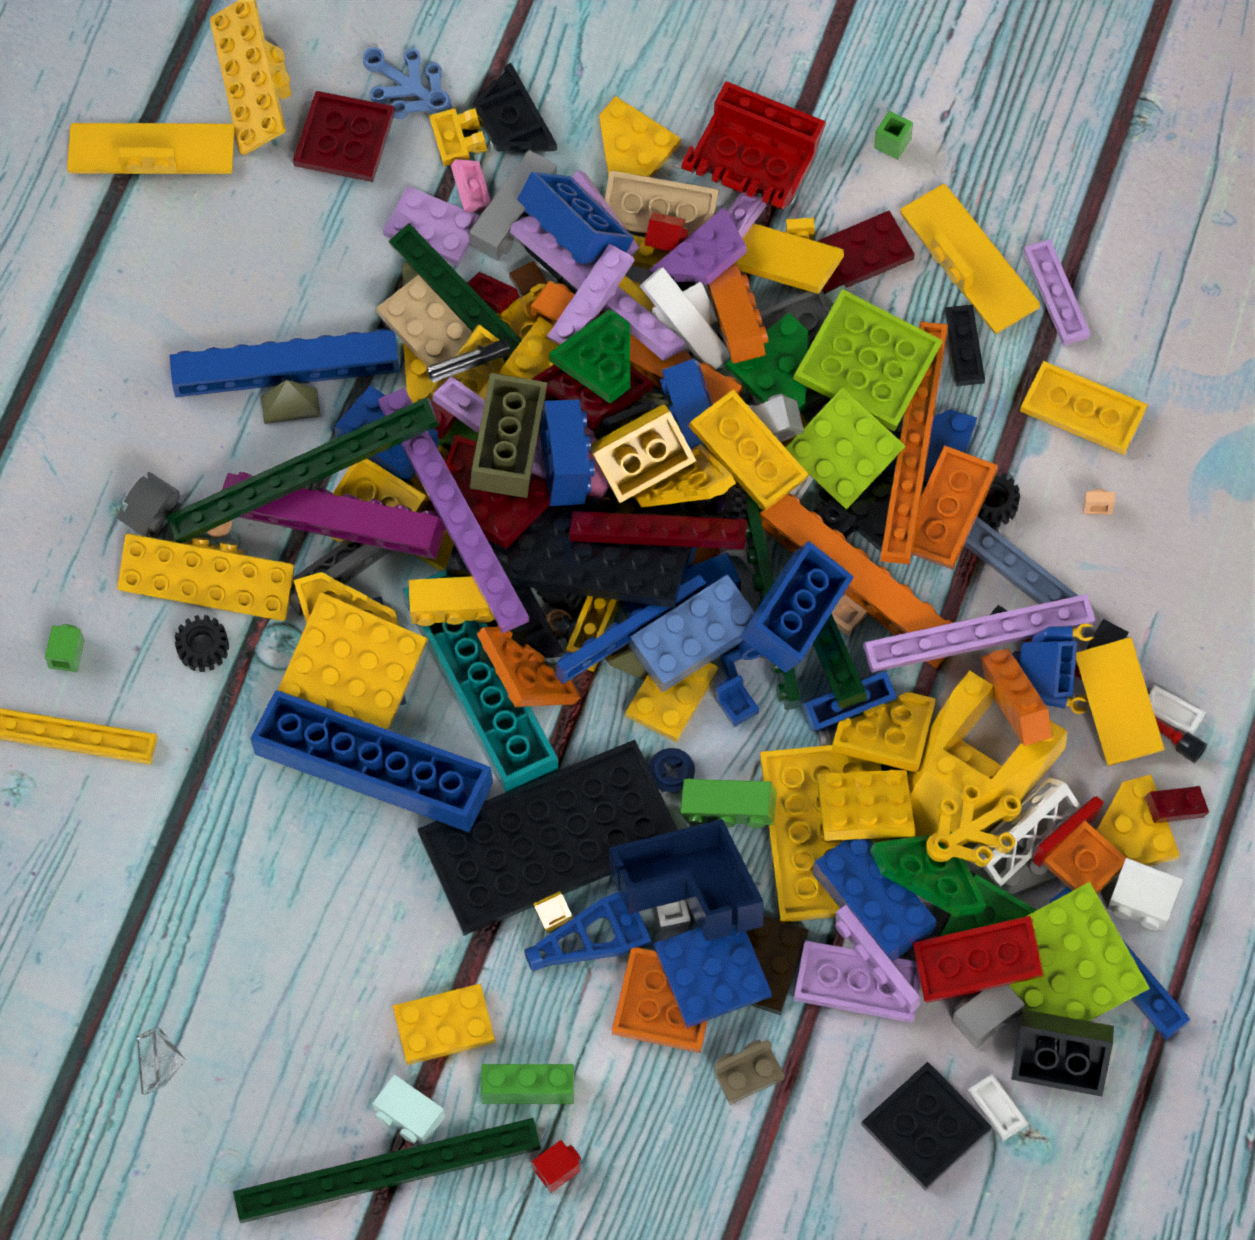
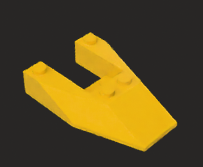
[903,670,1067,846]

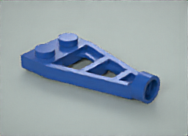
[524,892,652,972]

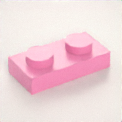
[451,159,491,213]

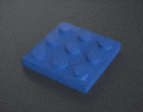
[654,927,772,1028]

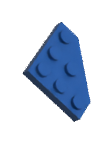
[881,409,977,487]

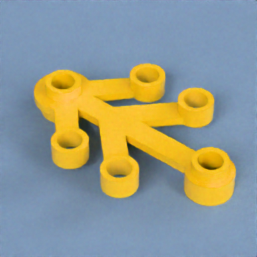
[926,784,1022,867]

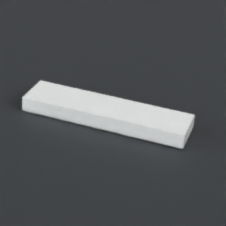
[640,267,730,370]

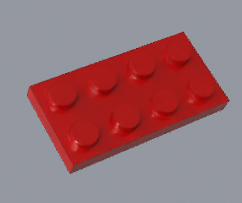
[913,916,1045,1003]

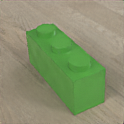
[680,779,777,828]
[481,1064,574,1104]

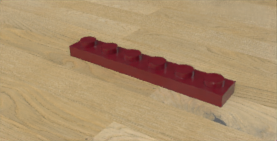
[569,511,747,550]

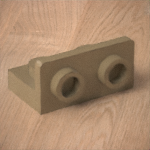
[714,1039,785,1105]

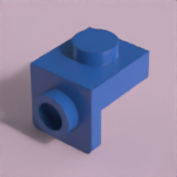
[715,675,759,727]

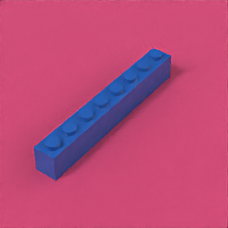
[170,329,400,397]

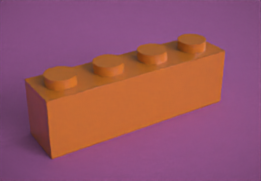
[708,264,769,364]
[981,649,1052,746]

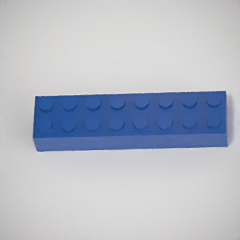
[250,690,493,832]

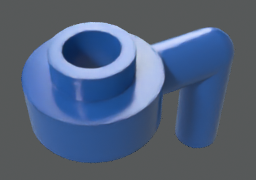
[721,640,763,678]

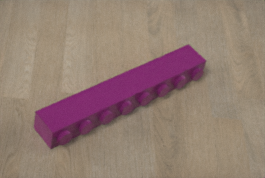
[221,472,446,559]

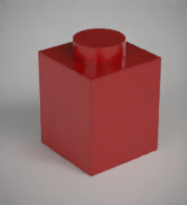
[644,212,689,251]
[531,1140,581,1193]

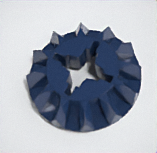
[648,748,695,794]

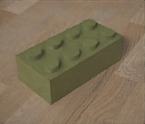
[470,373,547,498]

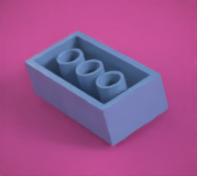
[629,574,754,693]

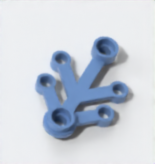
[363,47,452,119]

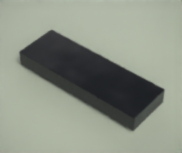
[944,304,985,386]

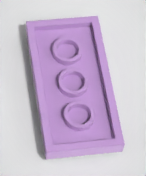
[794,940,920,1023]

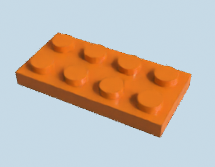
[912,445,998,570]

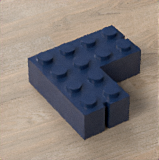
[609,819,764,941]

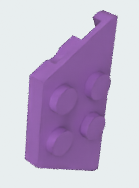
[649,208,747,285]

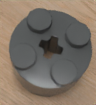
[118,472,181,539]

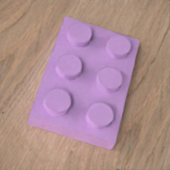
[383,186,480,266]

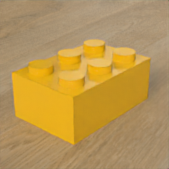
[590,404,696,503]

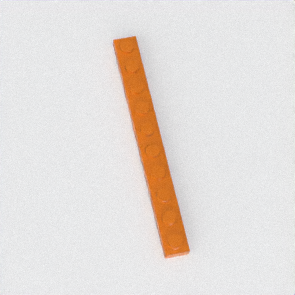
[881,322,948,565]

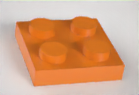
[1043,821,1126,894]

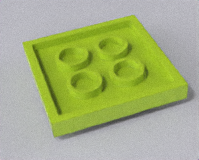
[786,387,906,510]

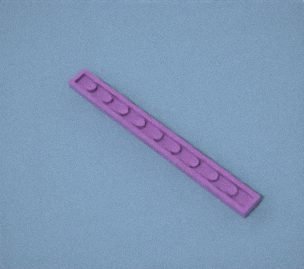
[378,388,529,633]

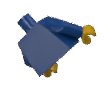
[1012,623,1094,714]

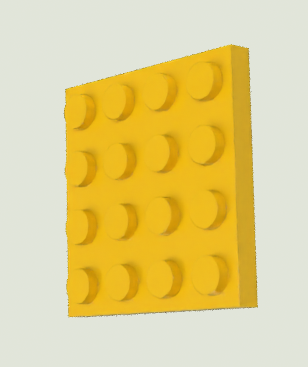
[278,592,428,730]

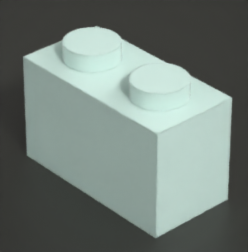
[372,1074,445,1145]

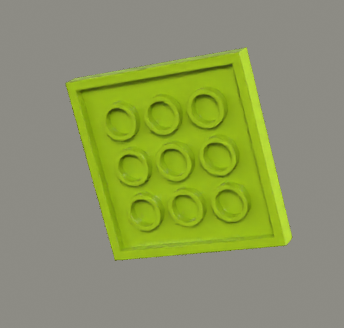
[793,289,943,432]
[1009,882,1150,1021]

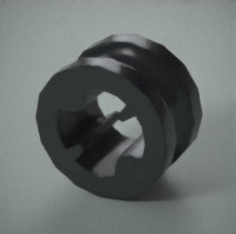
[556,615,578,643]

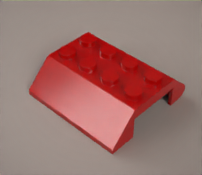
[681,81,826,210]

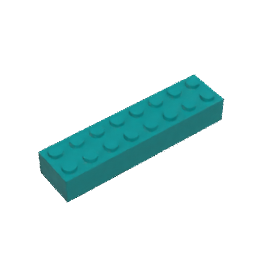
[403,569,559,793]

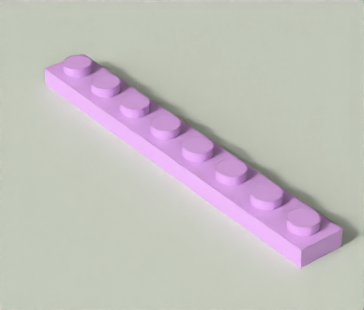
[510,215,686,361]
[863,594,1096,673]

